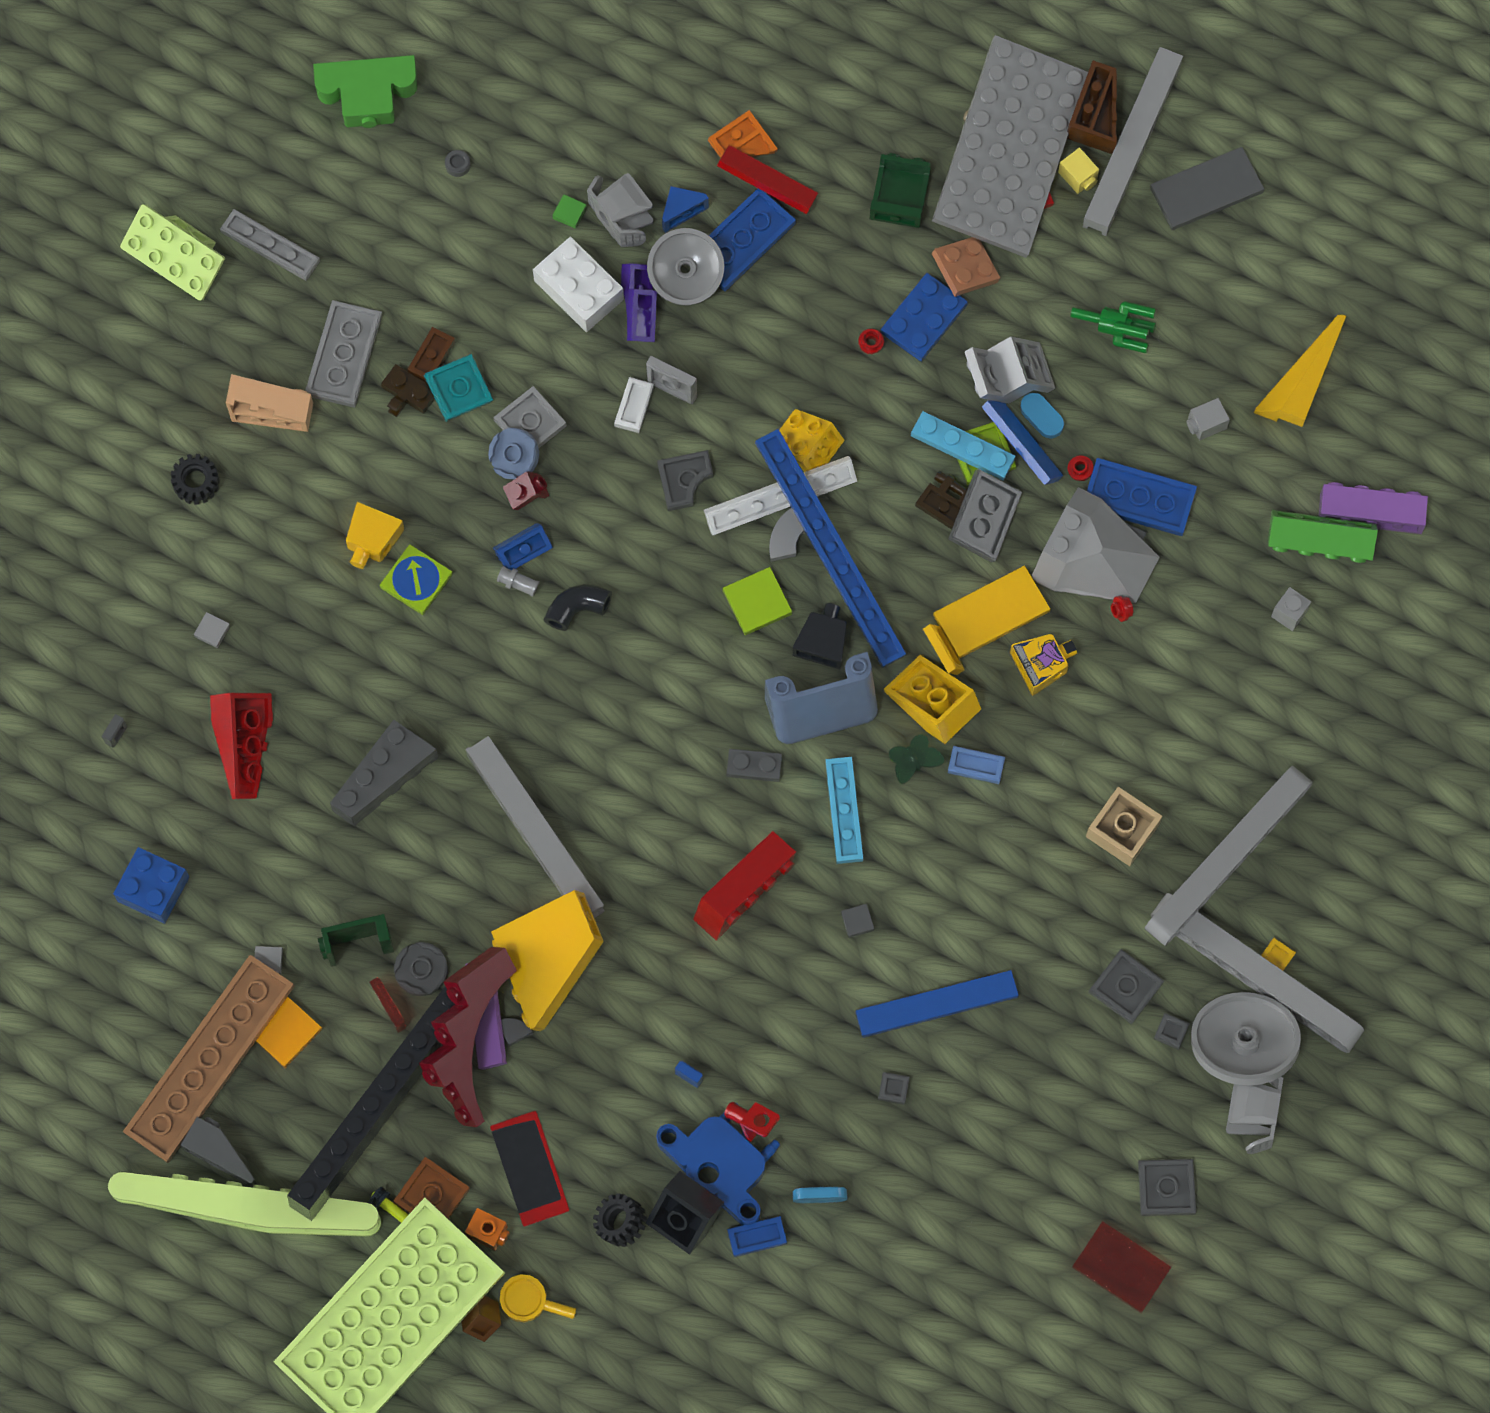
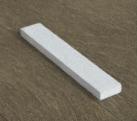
[704,456,857,536]

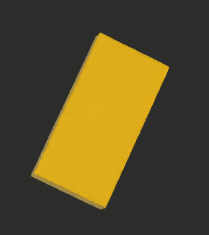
[923,624,964,675]

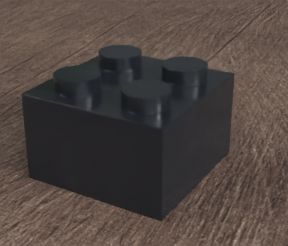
[645,1171,725,1255]

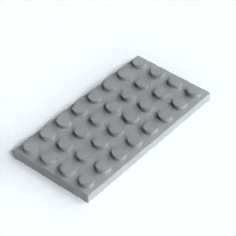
[932,35,1088,258]

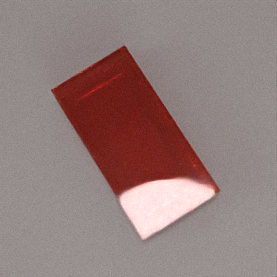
[369,977,406,1033]

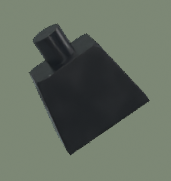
[792,603,846,670]

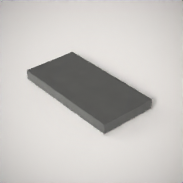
[1150,147,1264,230]

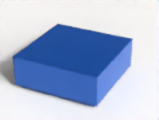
[675,1061,703,1089]

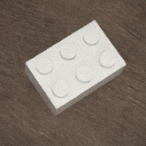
[533,237,624,333]

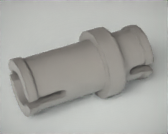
[497,566,539,597]

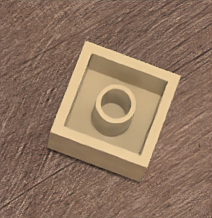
[1086,787,1162,866]

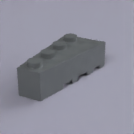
[330,720,439,826]

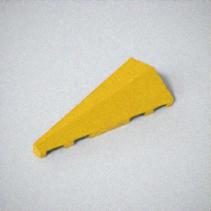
[1254,315,1346,427]

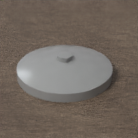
[1191,992,1301,1086]

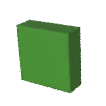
[552,194,587,229]

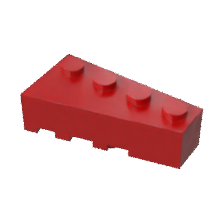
[693,831,796,941]

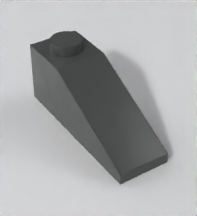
[181,1117,257,1188]

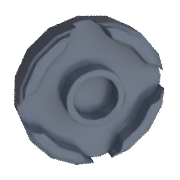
[488,428,539,480]

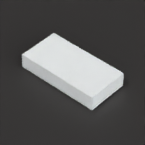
[614,377,654,433]

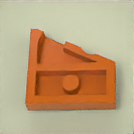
[708,110,778,158]

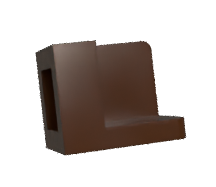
[461,1296,501,1342]

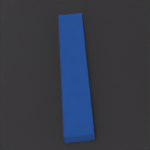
[855,970,1019,1038]

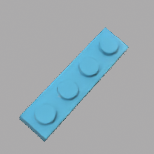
[911,411,1015,481]
[825,757,863,864]

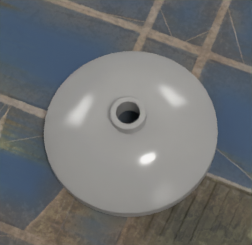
[647,228,724,306]

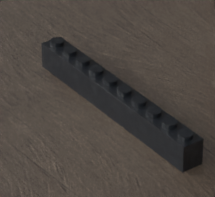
[287,986,455,1221]

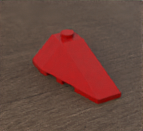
[210,693,273,799]

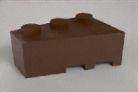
[1067,60,1117,154]

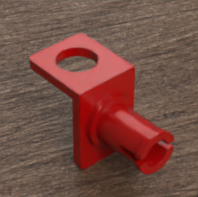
[724,1102,780,1142]

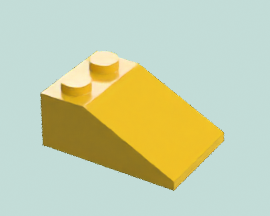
[884,655,981,744]

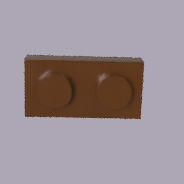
[407,327,455,382]

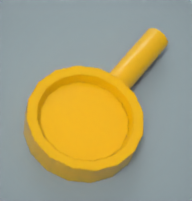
[500,1274,577,1322]

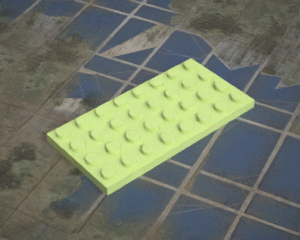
[274,1198,505,1413]

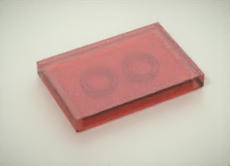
[1072,1221,1171,1313]

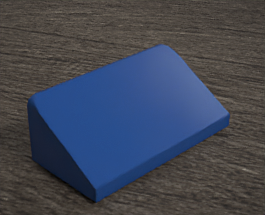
[493,523,553,570]

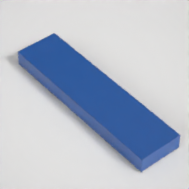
[982,400,1063,485]

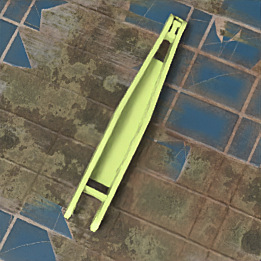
[108,1172,382,1236]

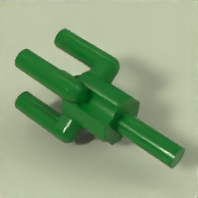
[1070,301,1156,354]

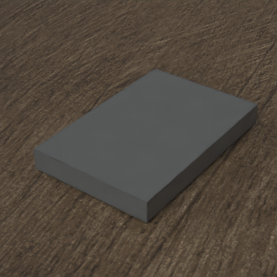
[948,469,1022,562]

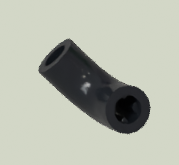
[544,584,612,631]

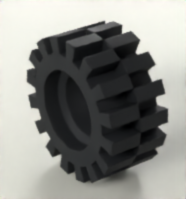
[171,454,220,505]
[593,1193,647,1247]

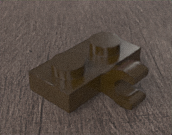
[381,364,435,417]

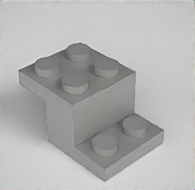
[965,336,1055,404]

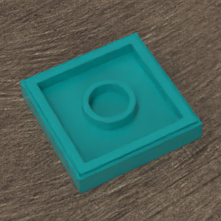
[424,354,493,422]

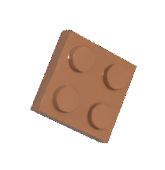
[932,237,1000,297]

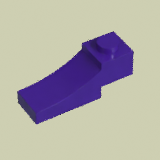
[621,263,657,342]

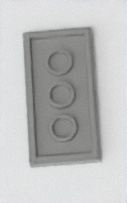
[305,300,382,408]

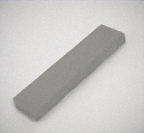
[220,209,320,281]

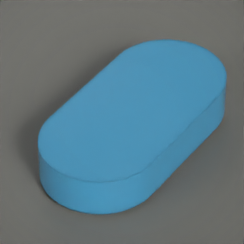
[1020,393,1064,439]
[793,1187,847,1203]

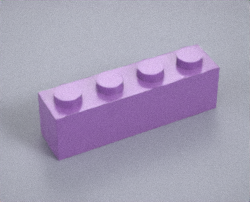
[1318,482,1428,534]

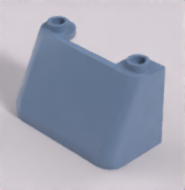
[765,652,878,744]

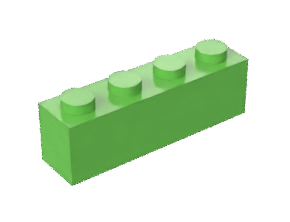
[1267,510,1378,563]

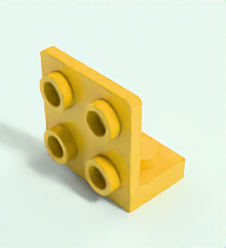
[779,409,845,472]

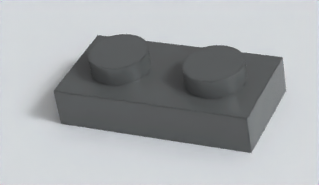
[727,749,782,782]

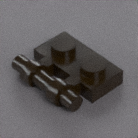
[915,471,968,530]

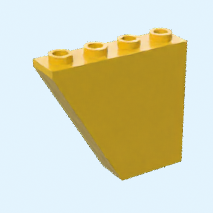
[491,890,604,1031]

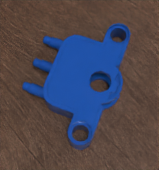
[656,1112,780,1225]

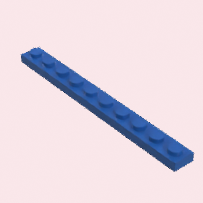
[755,429,906,668]

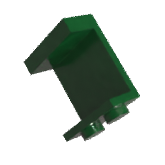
[318,914,394,967]

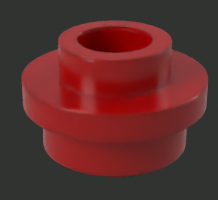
[858,329,884,354]
[1067,455,1094,481]
[1111,596,1133,622]

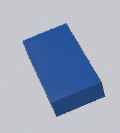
[727,1216,787,1257]

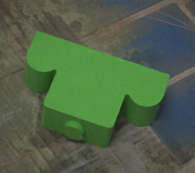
[313,55,418,128]

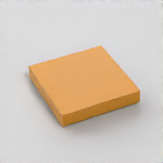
[256,997,322,1068]

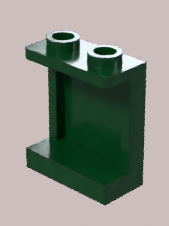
[869,153,931,228]

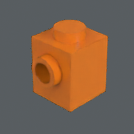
[465,1208,510,1251]

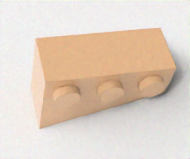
[226,374,313,432]

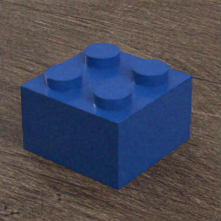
[113,847,189,924]

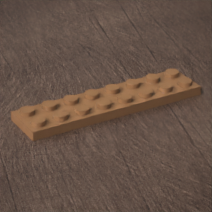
[123,955,295,1163]

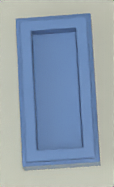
[947,746,1005,784]

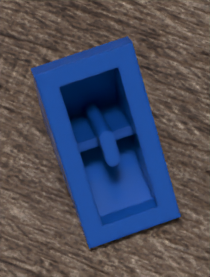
[662,186,709,233]

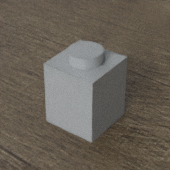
[1187,398,1230,441]
[1271,587,1311,631]

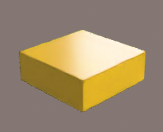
[1261,938,1296,971]

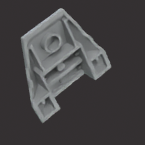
[1031,487,1160,604]

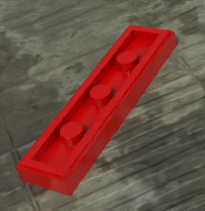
[717,145,818,214]

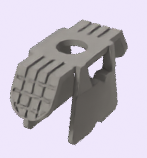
[587,173,653,247]
[1226,1077,1283,1154]

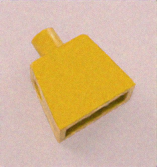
[346,502,404,569]

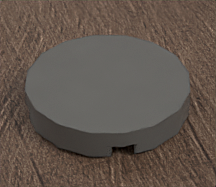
[394,942,448,996]

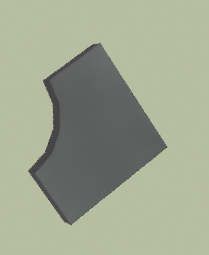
[657,450,713,511]

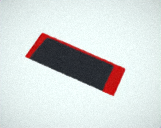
[490,1111,569,1226]

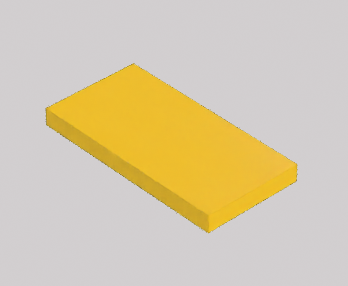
[933,565,1050,659]

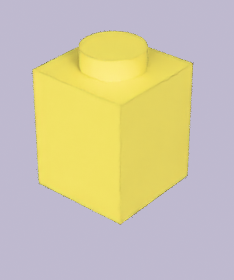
[1058,147,1099,194]

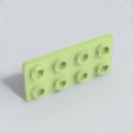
[120,204,225,300]

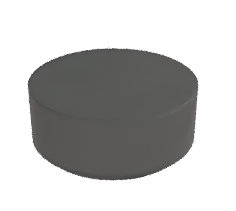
[445,150,471,177]

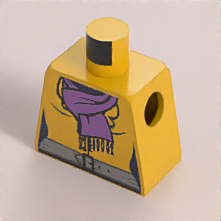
[1010,634,1077,696]

